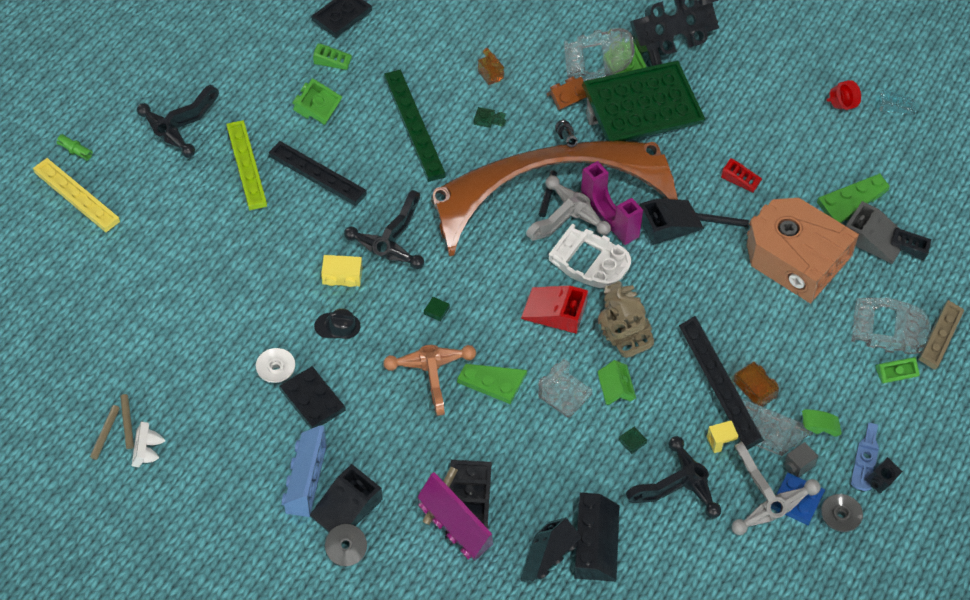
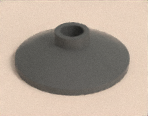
[821,494,863,532]
[325,524,367,566]

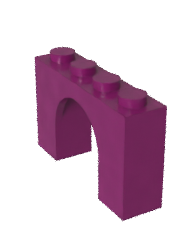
[581,161,643,245]

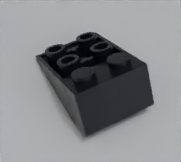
[639,198,704,245]
[310,464,383,532]
[520,517,582,582]

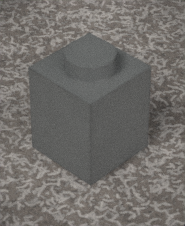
[784,442,818,477]

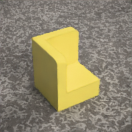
[707,421,738,453]

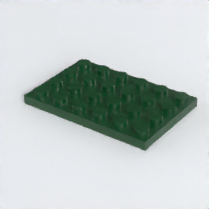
[582,60,706,141]

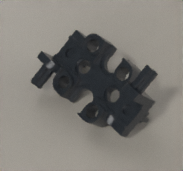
[630,0,719,66]

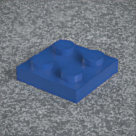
[771,473,825,526]

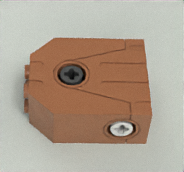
[746,198,859,304]

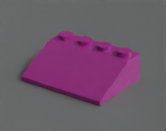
[417,472,493,561]

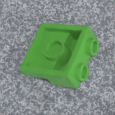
[292,78,342,125]

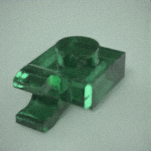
[473,107,506,128]

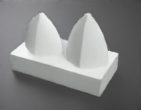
[131,422,165,467]

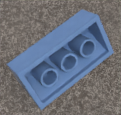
[282,425,327,517]

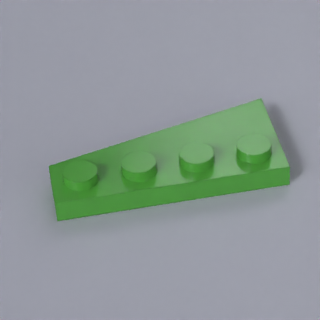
[817,173,890,223]

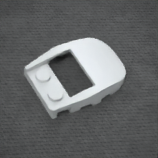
[549,224,631,288]

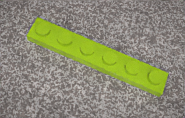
[226,120,267,210]

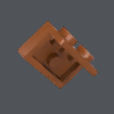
[547,76,587,111]

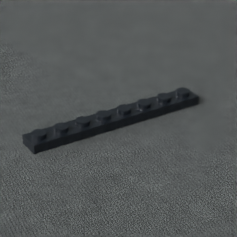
[679,316,764,450]

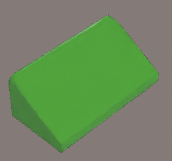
[875,357,920,383]

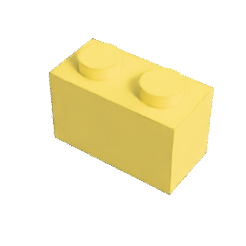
[321,255,363,287]

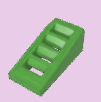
[313,43,352,70]

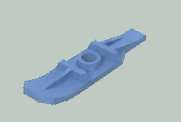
[851,423,879,491]

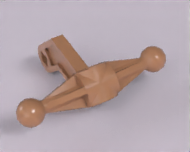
[383,345,476,416]

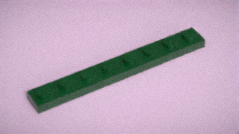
[384,69,446,182]

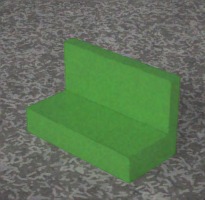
[597,360,636,405]

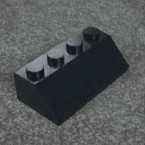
[574,492,620,582]

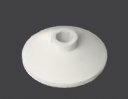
[256,348,295,383]

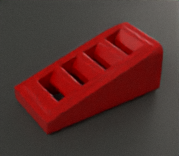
[721,158,762,193]

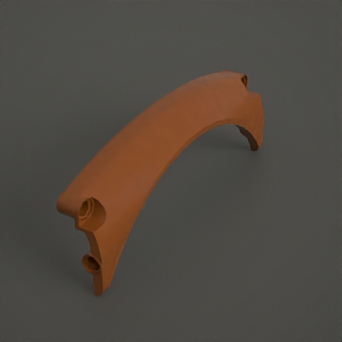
[431,141,678,257]

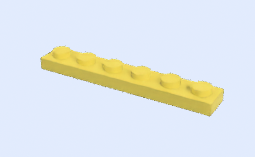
[33,158,120,232]

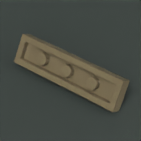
[918,300,964,370]

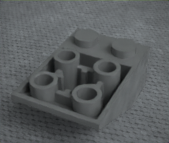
[845,201,907,264]

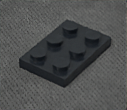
[311,0,372,38]
[279,366,346,429]

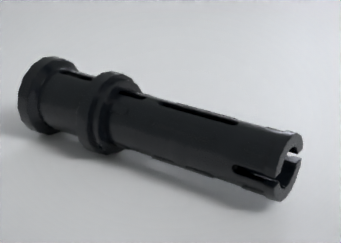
[555,119,578,147]

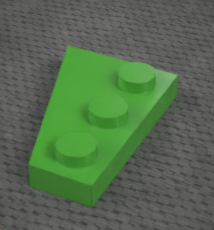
[457,364,527,404]

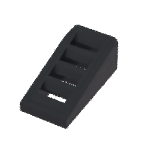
[891,228,932,261]

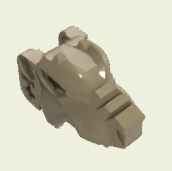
[598,281,655,358]

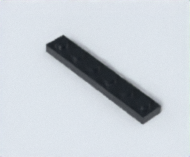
[269,141,367,206]

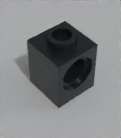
[865,457,903,494]

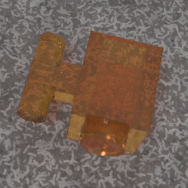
[478,48,504,85]

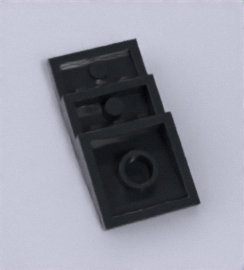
[445,460,492,539]

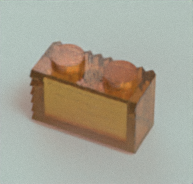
[734,361,779,409]

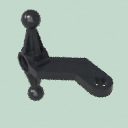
[137,85,219,158]
[344,190,425,269]
[626,436,722,519]

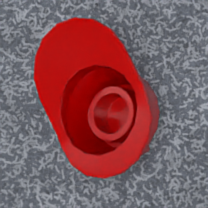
[826,80,861,110]

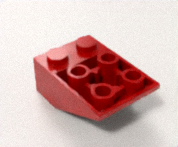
[521,286,588,334]

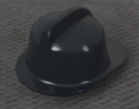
[314,308,361,339]

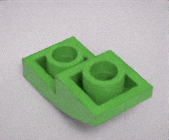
[802,409,842,437]

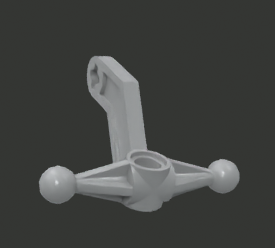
[526,175,611,241]
[731,441,821,536]

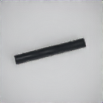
[539,170,557,217]
[696,213,749,227]

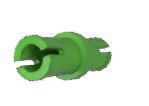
[56,134,93,161]

